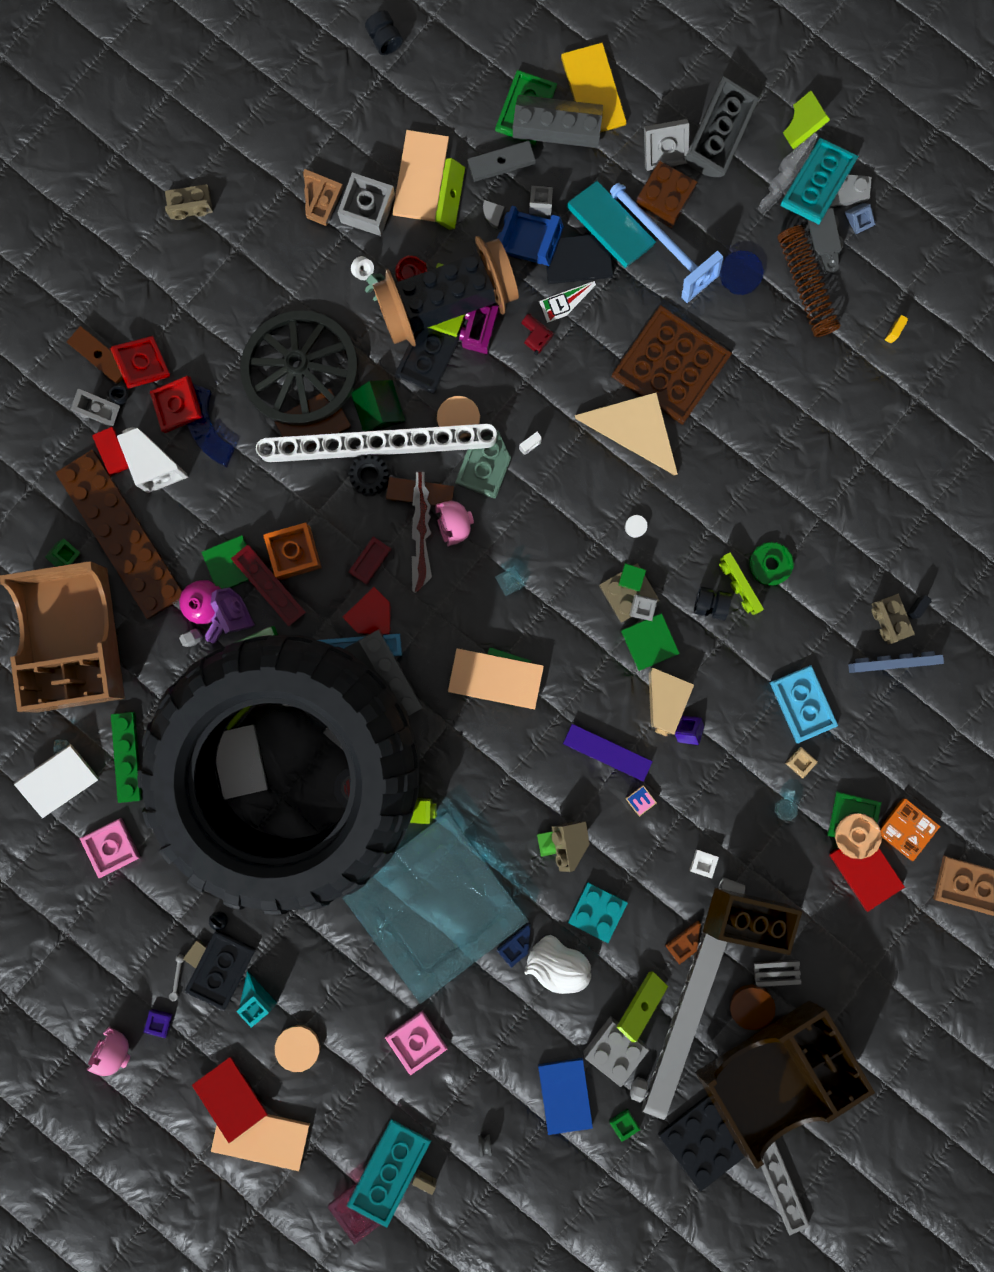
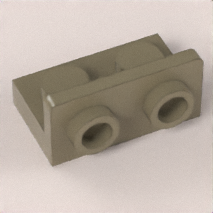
[165,184,213,220]
[872,593,915,644]

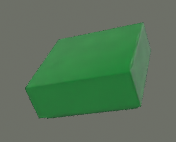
[618,564,646,592]
[609,1108,641,1142]

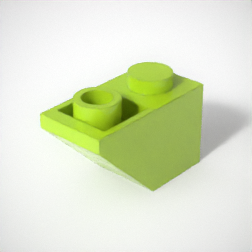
[410,798,437,824]

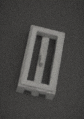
[753,960,801,987]

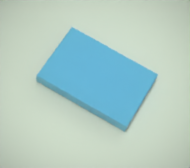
[770,665,838,743]

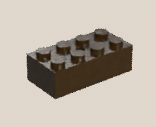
[702,887,802,955]

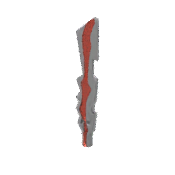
[412,472,432,593]

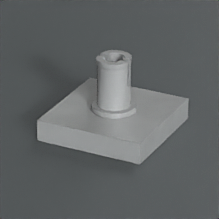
[644,119,689,171]

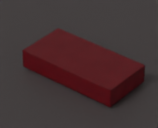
[349,536,392,585]

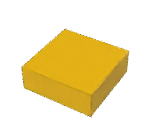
[885,315,908,343]

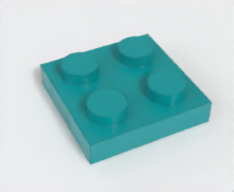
[568,882,628,943]

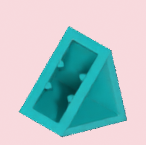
[236,970,277,1028]

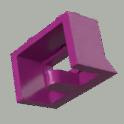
[459,305,499,354]

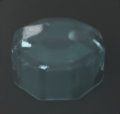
[775,799,798,821]

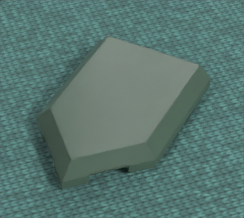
[455,430,511,499]

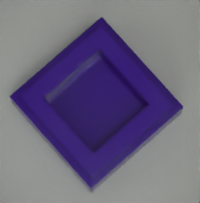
[143,1009,173,1038]

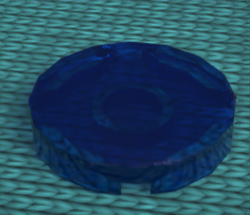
[719,250,764,295]

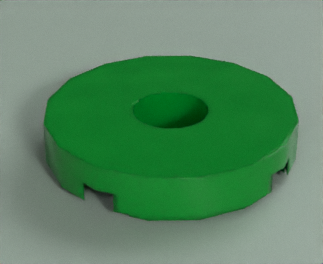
[749,542,794,586]

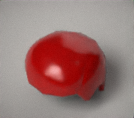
[395,255,427,282]

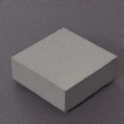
[629,594,657,621]

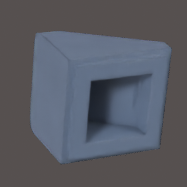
[845,203,876,234]

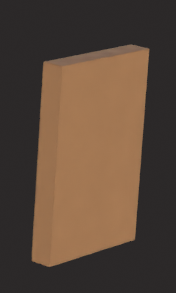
[933,856,994,916]

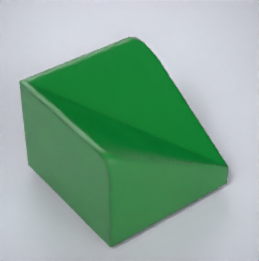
[45,538,80,567]

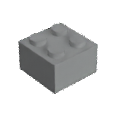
[337,172,395,236]
[583,1016,649,1087]

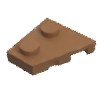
[303,169,344,226]

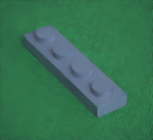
[848,651,944,673]

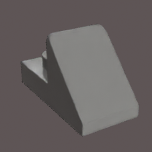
[70,389,120,426]

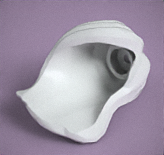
[524,935,591,994]

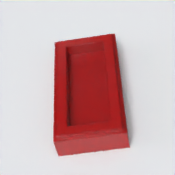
[92,427,129,476]

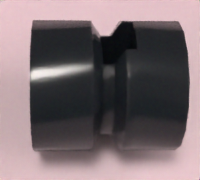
[365,10,403,55]
[694,586,732,621]

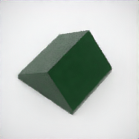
[352,380,406,432]

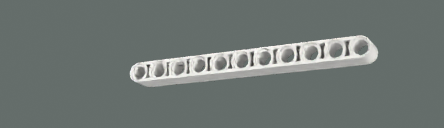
[256,424,497,462]

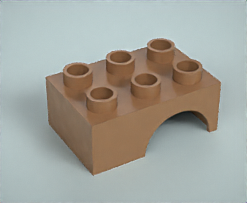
[0,561,125,713]

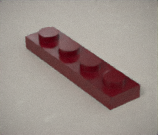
[231,545,306,626]

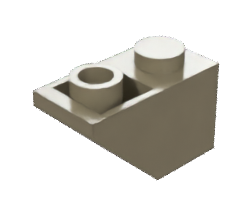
[552,822,590,872]

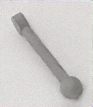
[169,954,184,1001]

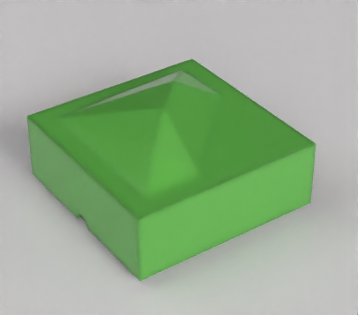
[537,831,556,857]

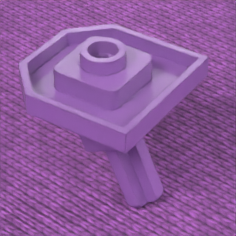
[205,588,255,644]

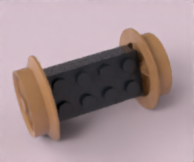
[372,236,519,346]

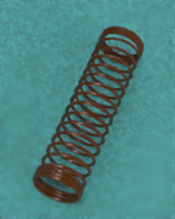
[777,225,841,337]

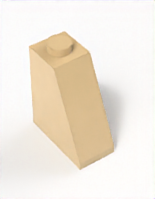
[649,668,694,737]

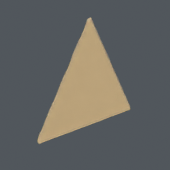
[575,393,678,475]

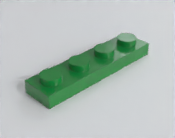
[111,712,142,803]

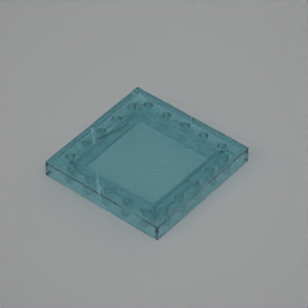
[342,812,528,1004]

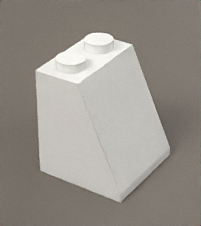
[117,427,188,493]

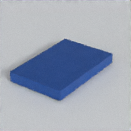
[538,1058,593,1135]

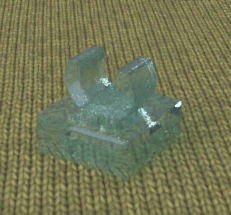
[495,567,525,597]

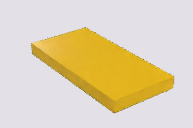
[561,43,626,132]

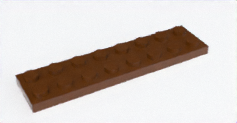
[55,450,183,619]

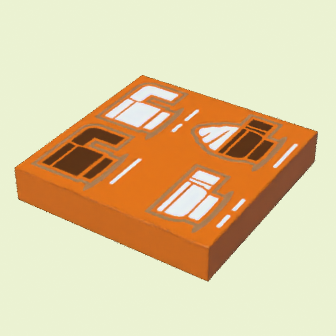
[880,798,941,861]

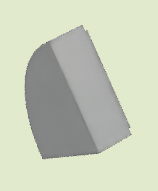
[483,200,505,229]

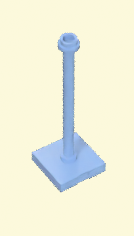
[610,183,723,303]

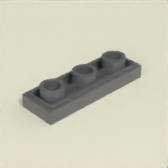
[467,141,535,182]

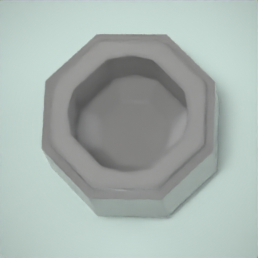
[179,629,203,647]
[630,1077,648,1102]

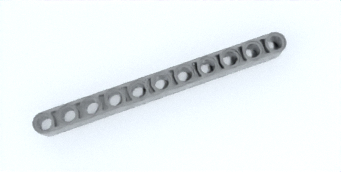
[642,877,745,1120]

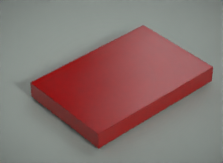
[829,848,905,912]
[192,1057,268,1143]

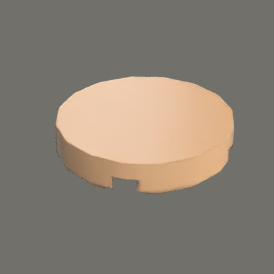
[437,396,480,440]
[835,814,882,859]
[275,1025,320,1072]

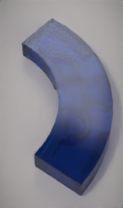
[188,384,235,467]

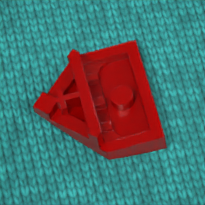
[342,587,391,635]

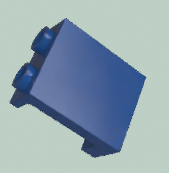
[497,206,564,266]

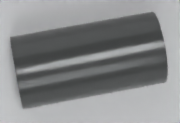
[685,76,759,177]

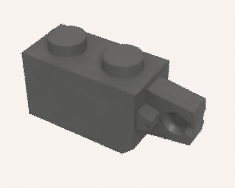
[802,208,843,274]

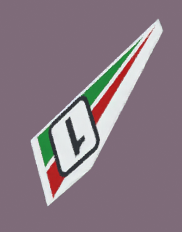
[539,281,596,323]

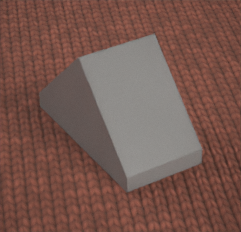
[529,186,553,219]

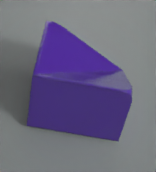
[675,716,704,745]

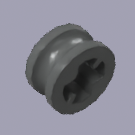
[478,1134,492,1157]

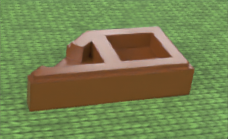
[665,920,701,965]

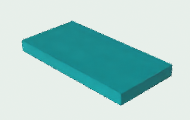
[780,138,859,225]
[566,181,656,268]
[346,1119,431,1228]

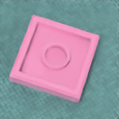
[80,818,141,878]
[385,1010,448,1075]

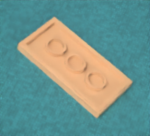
[393,130,449,222]
[448,648,544,710]
[211,1114,310,1171]

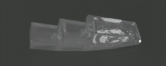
[758,132,818,215]

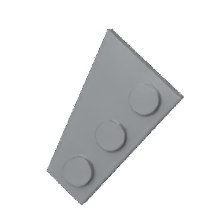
[829,175,872,208]

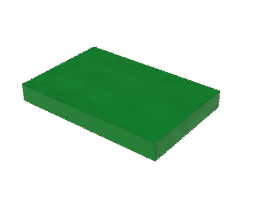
[495,70,557,145]

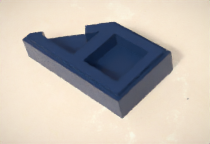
[497,923,531,968]

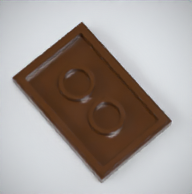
[274,388,352,453]

